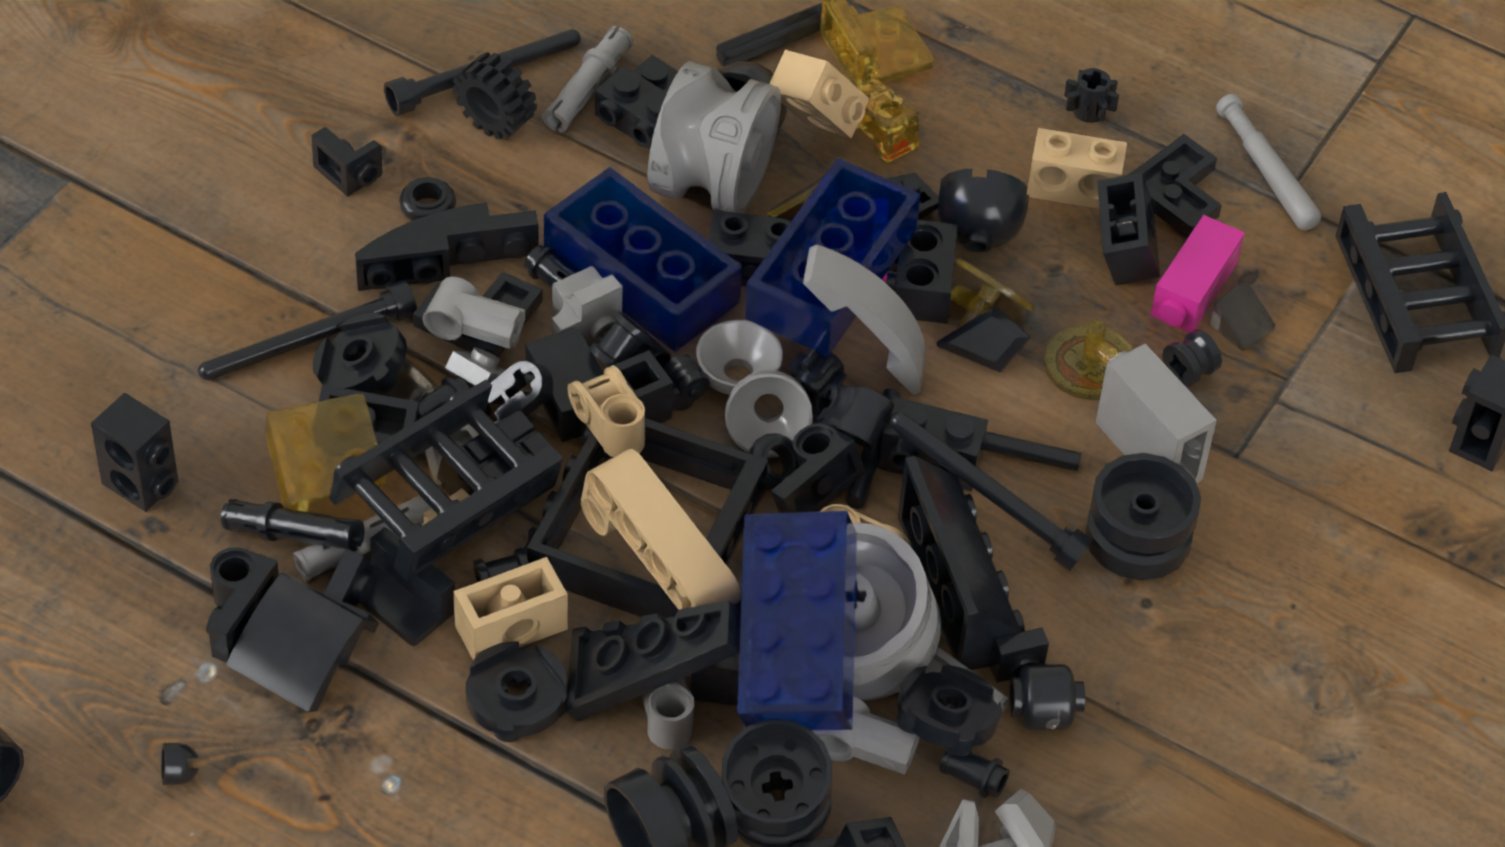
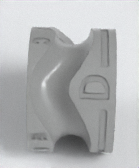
[647,61,781,214]
[775,523,941,701]

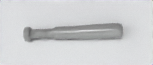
[1216,94,1321,231]

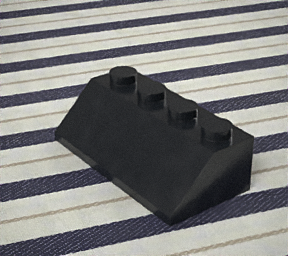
[898,456,1025,670]

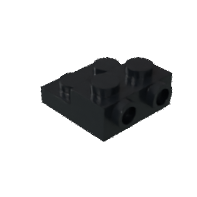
[595,55,678,149]

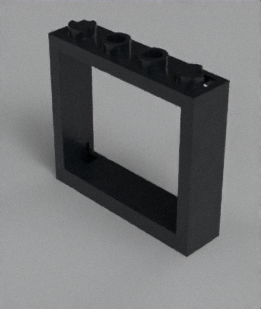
[523,418,768,618]

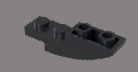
[355,202,539,291]

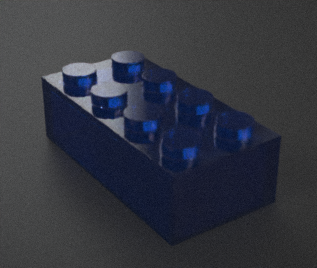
[745,158,920,357]
[544,167,742,352]
[737,511,857,731]

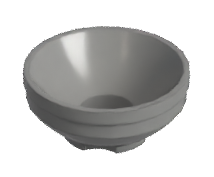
[696,320,782,395]
[725,370,813,458]

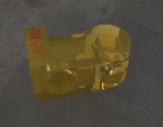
[856,79,919,163]

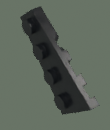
[565,600,742,721]

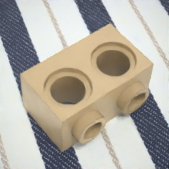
[769,50,869,139]
[1027,128,1127,209]

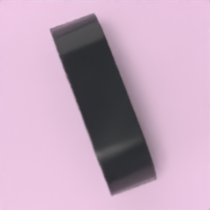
[485,361,553,424]

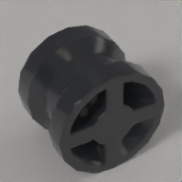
[1162,329,1222,387]

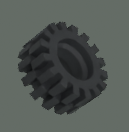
[452,52,537,139]

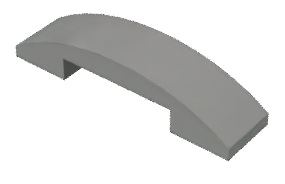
[803,245,926,395]

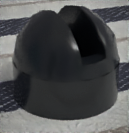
[161,743,199,785]

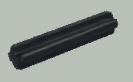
[716,3,833,66]

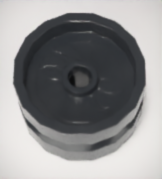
[1085,453,1201,580]

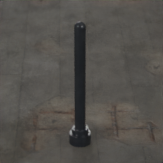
[384,29,581,116]
[198,280,417,380]
[890,412,1093,571]

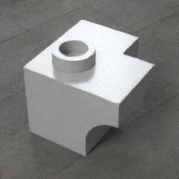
[552,266,622,347]

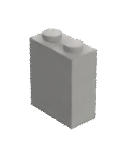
[1095,343,1217,483]

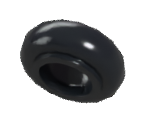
[399,177,456,221]
[749,433,800,491]

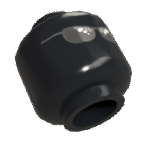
[1009,664,1085,730]

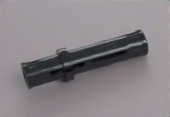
[221,499,365,551]

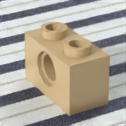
[453,557,568,661]

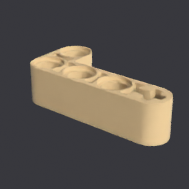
[581,449,741,610]

